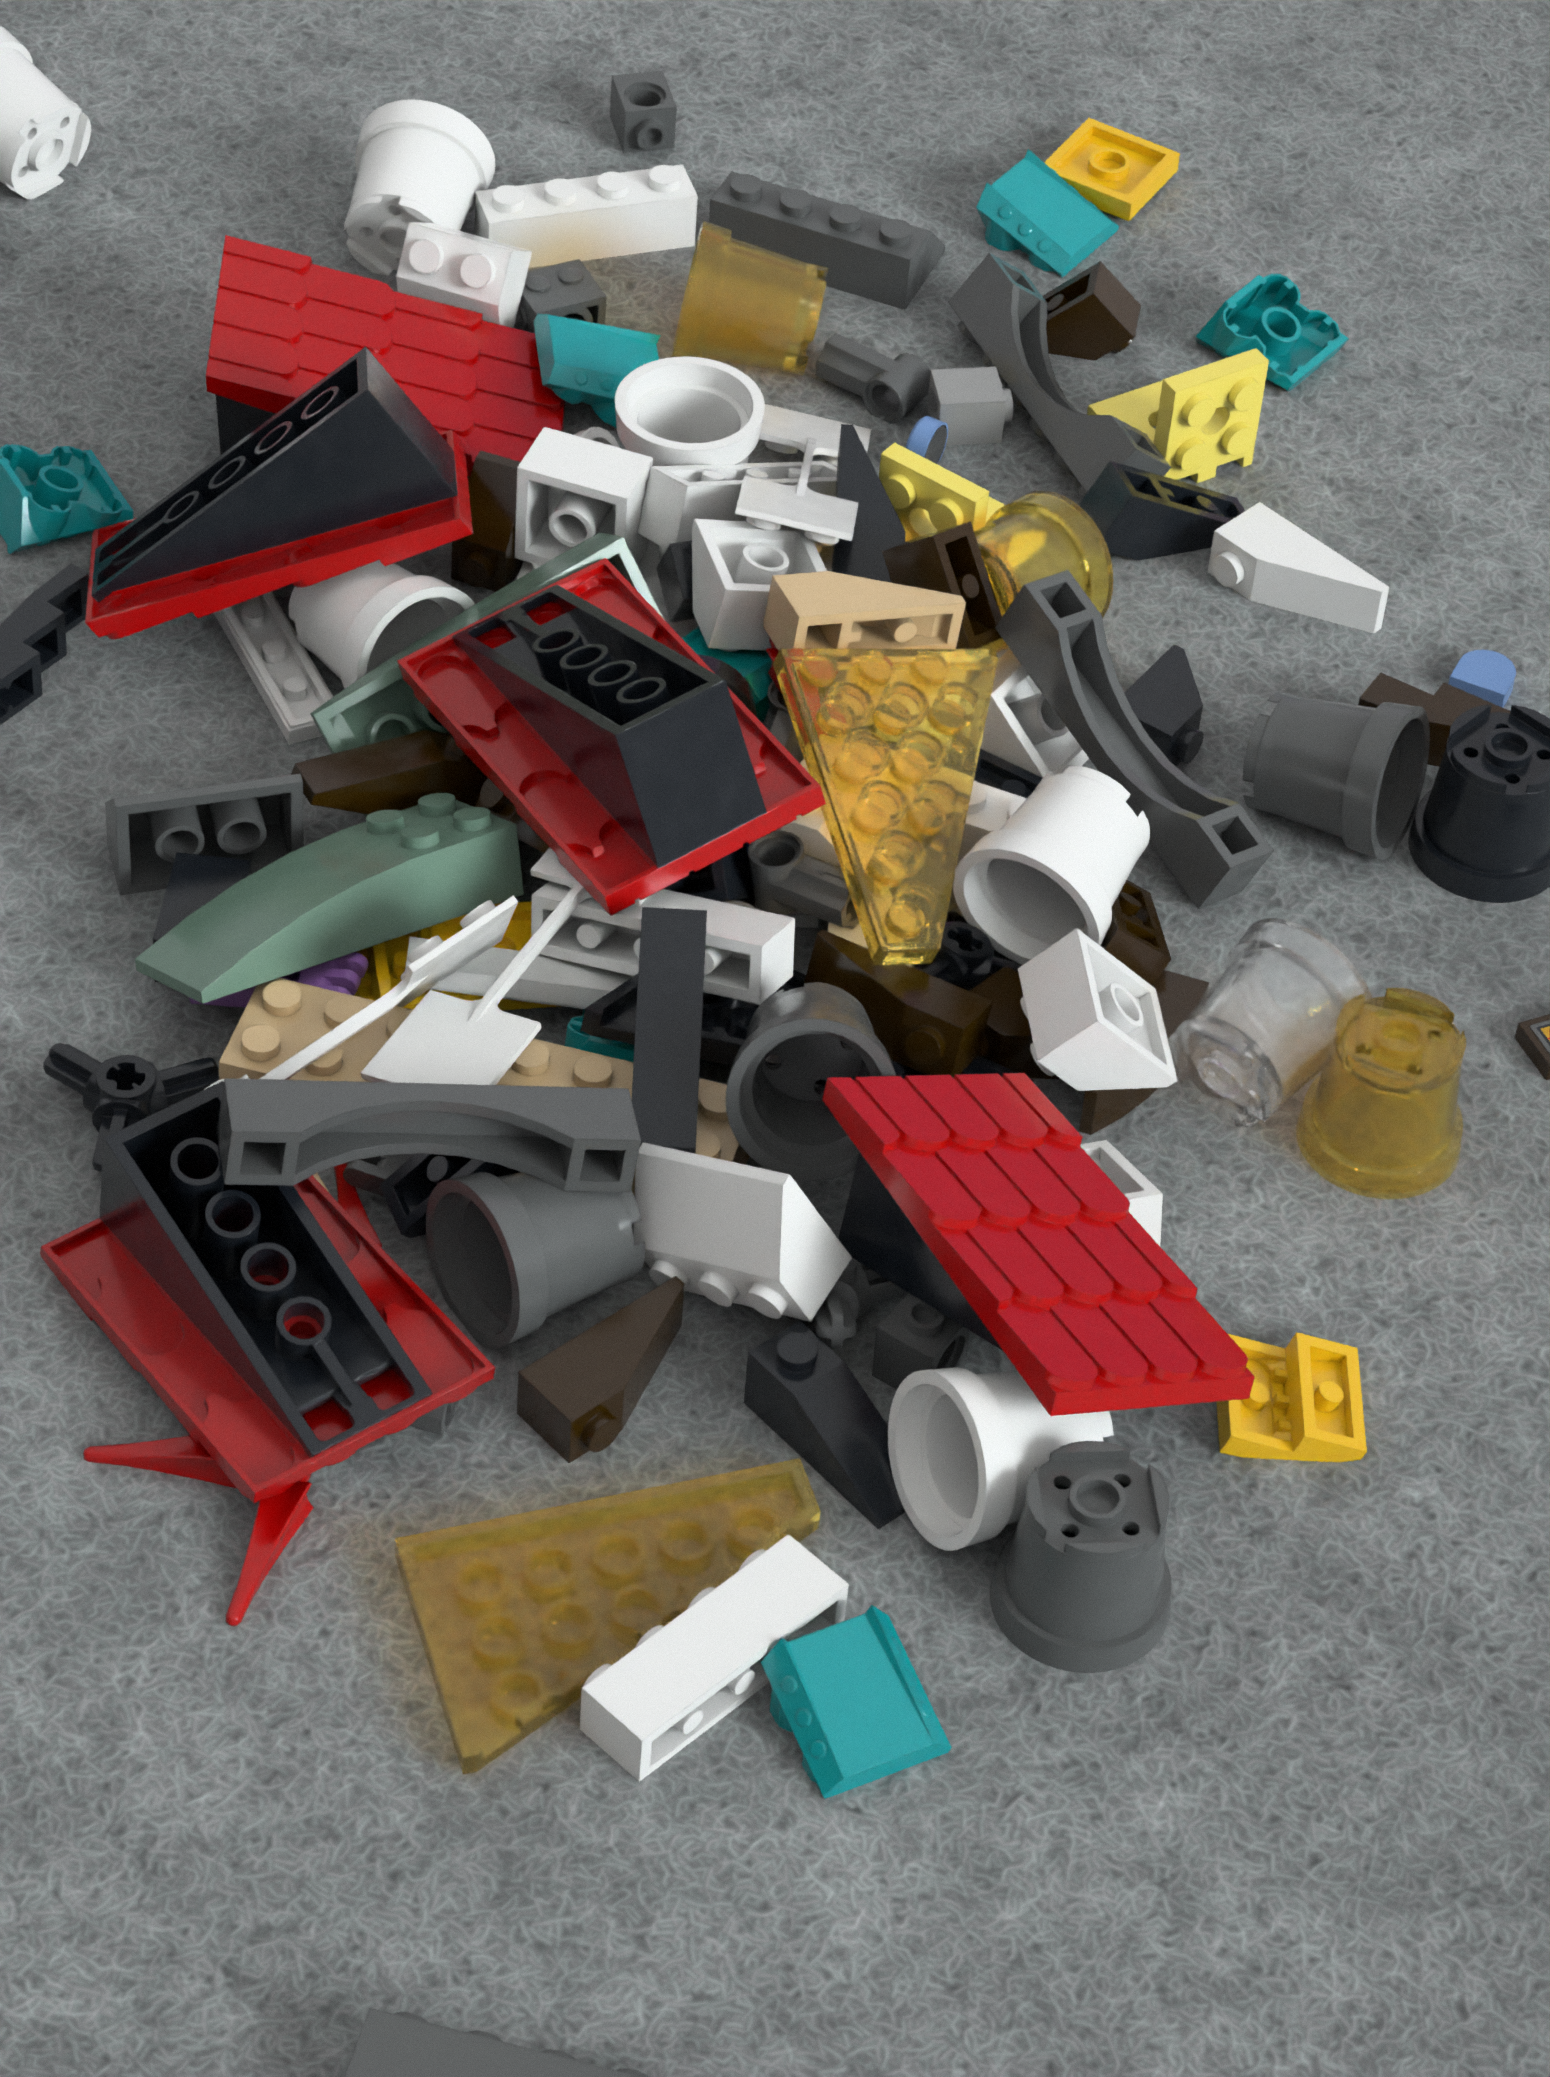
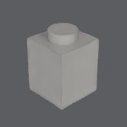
[926,366,1013,446]

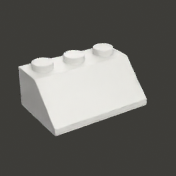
[633,1142,852,1322]

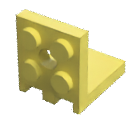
[1087,348,1269,483]
[879,442,1044,584]

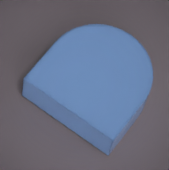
[1448,650,1516,708]

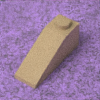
[763,571,966,667]

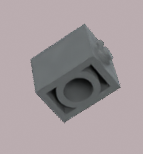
[514,259,606,333]

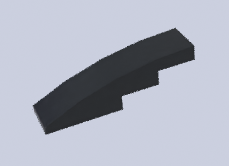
[0,563,89,725]
[632,907,707,1154]

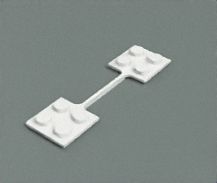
[735,404,871,544]
[361,847,647,1085]
[204,895,518,1090]

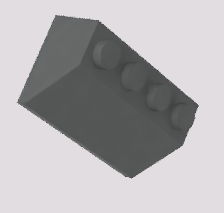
[707,171,945,310]

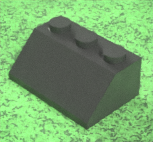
[105,774,304,895]

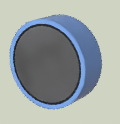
[905,416,948,464]

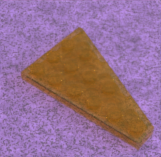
[772,648,998,965]
[395,1458,821,1775]

